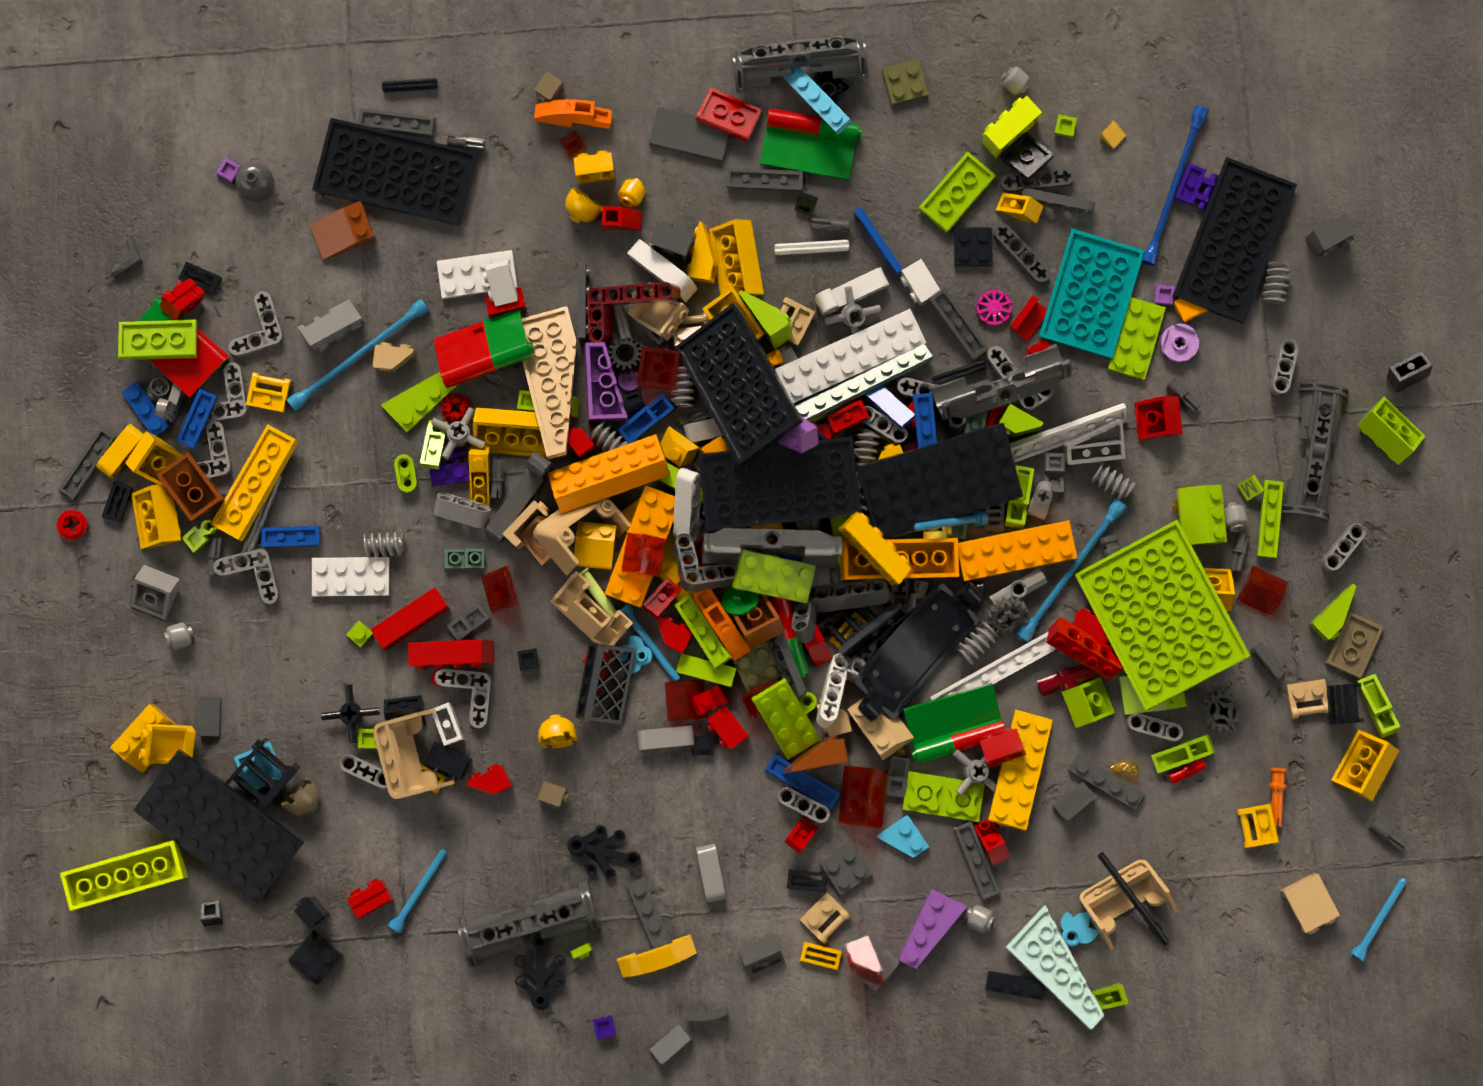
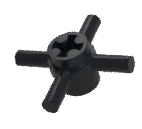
[321,685,380,743]

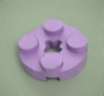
[1160,324,1199,362]

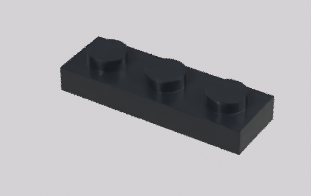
[985,970,1045,1000]

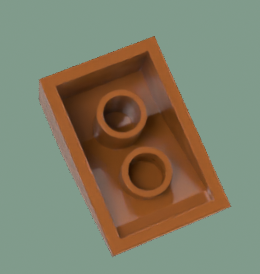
[310,201,377,261]
[157,452,225,522]
[732,593,785,649]
[783,736,848,774]

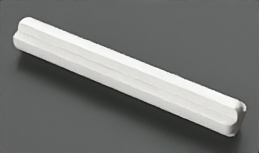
[774,240,849,255]

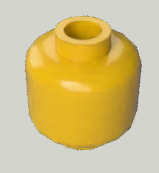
[618,178,646,208]

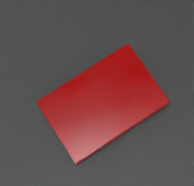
[695,88,763,142]

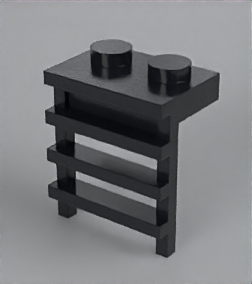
[1326,683,1364,724]

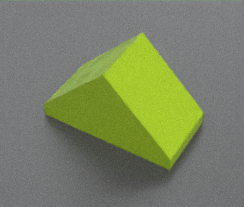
[1091,983,1128,1010]

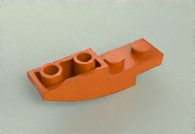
[534,100,612,129]
[692,589,751,661]

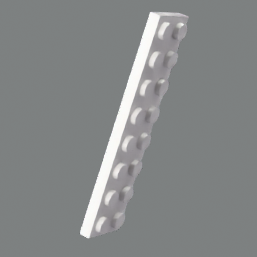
[775,309,926,403]

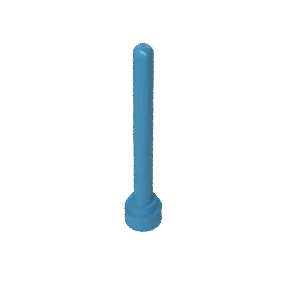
[914,510,988,531]
[620,604,680,682]
[388,849,447,933]
[1350,878,1407,962]

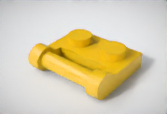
[246,372,291,413]
[1237,803,1279,848]

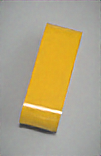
[96,424,144,479]

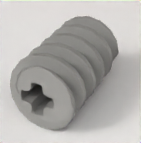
[1261,262,1291,304]
[670,367,695,408]
[589,421,628,453]
[854,428,881,466]
[1092,462,1136,500]
[364,532,405,558]
[957,622,998,664]

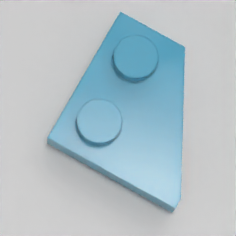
[876,815,929,858]

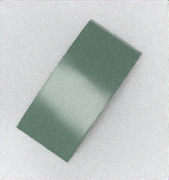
[444,549,484,569]

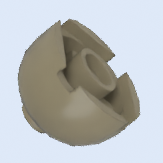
[281,777,320,816]

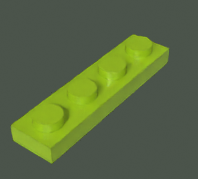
[1256,480,1284,558]
[675,594,733,669]

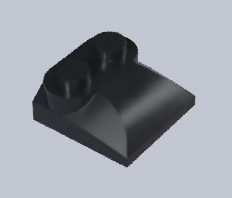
[812,71,854,107]
[288,930,343,985]

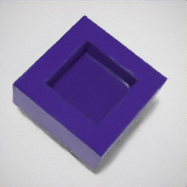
[593,1015,616,1039]

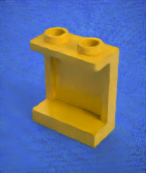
[139,724,196,766]

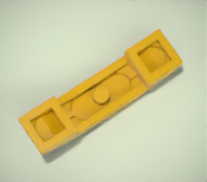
[617,934,697,978]

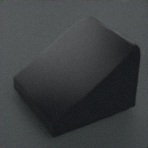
[200,900,223,927]

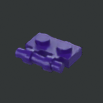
[1174,163,1218,211]
[429,448,470,487]

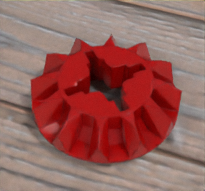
[441,393,472,423]
[57,510,88,540]

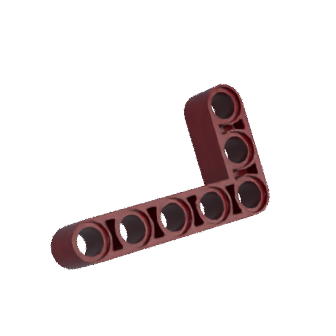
[587,282,681,344]

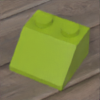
[999,404,1043,438]
[1062,677,1115,728]

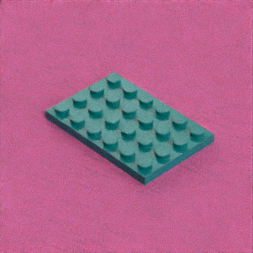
[1039,229,1144,359]

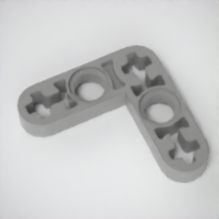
[229,291,284,357]
[207,363,248,423]
[155,383,184,423]
[197,421,232,479]
[213,549,279,604]
[434,669,491,728]

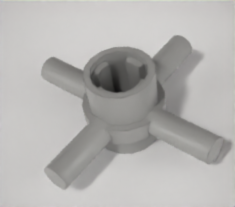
[824,286,881,335]
[431,407,486,460]
[953,749,996,796]

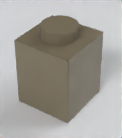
[534,71,563,103]
[538,781,569,807]

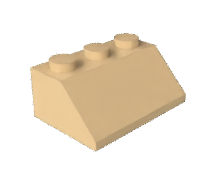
[847,699,914,760]

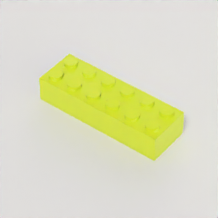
[60,840,188,911]

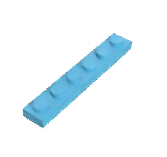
[782,67,852,135]

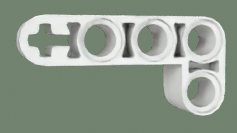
[627,239,698,303]
[815,267,889,317]
[673,468,707,542]
[816,653,866,728]

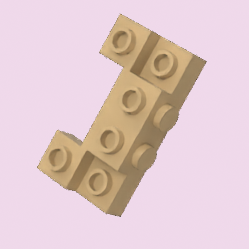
[550,571,633,653]

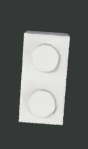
[900,259,939,306]
[483,260,518,306]
[432,702,465,746]

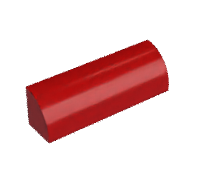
[370,587,450,651]

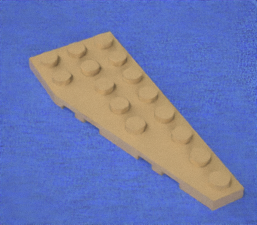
[522,306,577,459]

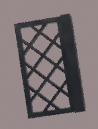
[575,641,636,724]

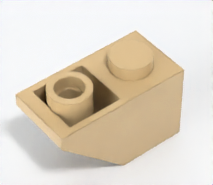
[373,342,416,372]
[817,699,852,737]

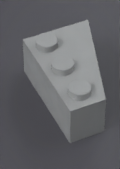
[298,299,364,352]
[1063,418,1126,465]

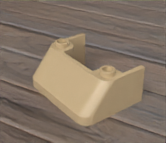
[534,498,631,576]
[373,709,454,799]
[1080,860,1178,950]

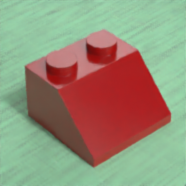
[1134,396,1183,440]

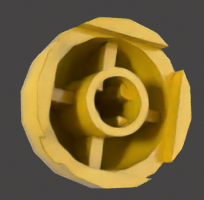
[565,188,602,223]
[538,714,577,749]

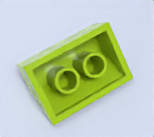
[1357,397,1425,465]
[1177,485,1227,545]

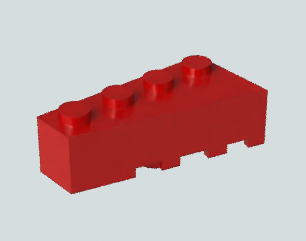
[408,639,495,670]

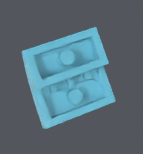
[233,742,283,790]

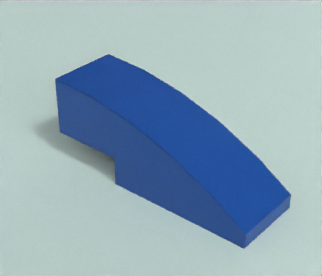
[618,393,677,444]

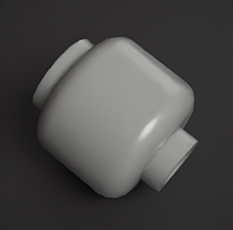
[1001,66,1030,95]
[1224,502,1248,532]
[164,622,194,650]
[965,905,995,934]

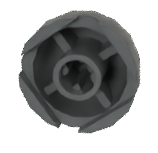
[236,162,275,201]

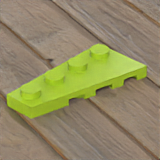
[381,372,461,433]

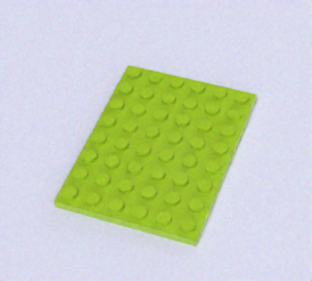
[1075,520,1251,711]

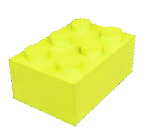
[981,96,1042,159]

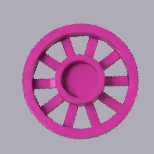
[976,289,1012,326]

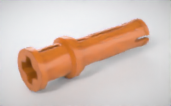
[1269,767,1288,827]

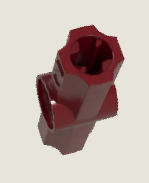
[1036,664,1096,697]

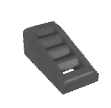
[984,502,1005,531]

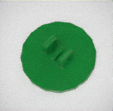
[722,586,760,616]

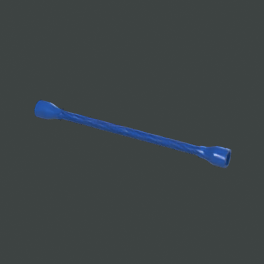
[1141,106,1209,266]

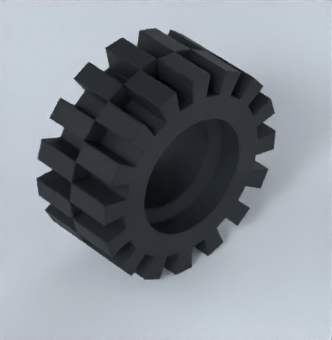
[608,337,643,374]

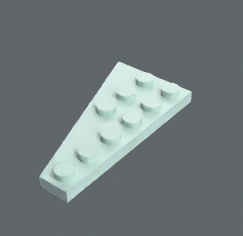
[1005,905,1104,1030]

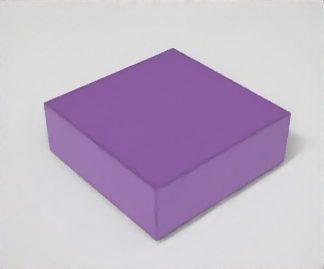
[216,157,242,184]
[1154,284,1175,306]

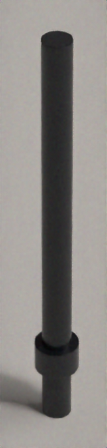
[1097,852,1169,946]

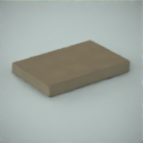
[1324,611,1384,680]

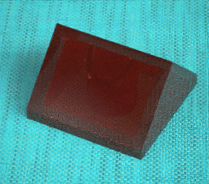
[621,533,666,577]
[481,566,520,613]
[1236,566,1288,616]

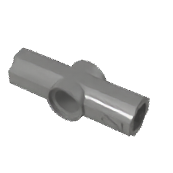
[989,568,1047,606]

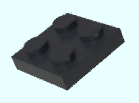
[1000,132,1054,182]
[954,227,993,266]

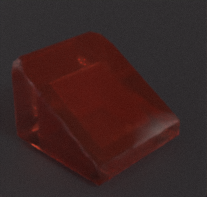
[559,131,587,159]

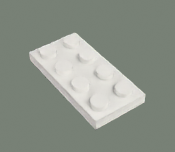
[437,250,518,299]
[312,557,390,597]

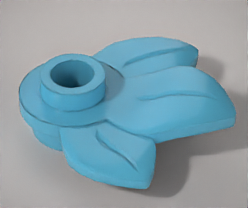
[615,636,653,674]
[1060,912,1098,947]

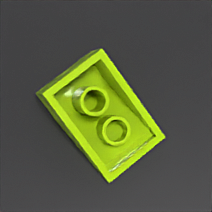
[738,290,794,349]
[1119,675,1186,715]

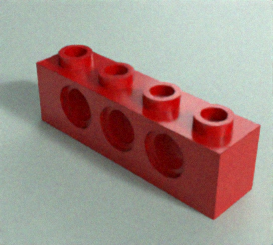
[1046,617,1122,681]

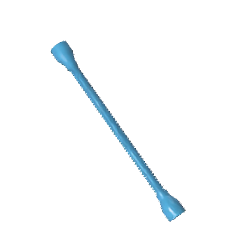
[286,299,430,411]
[1016,499,1127,643]

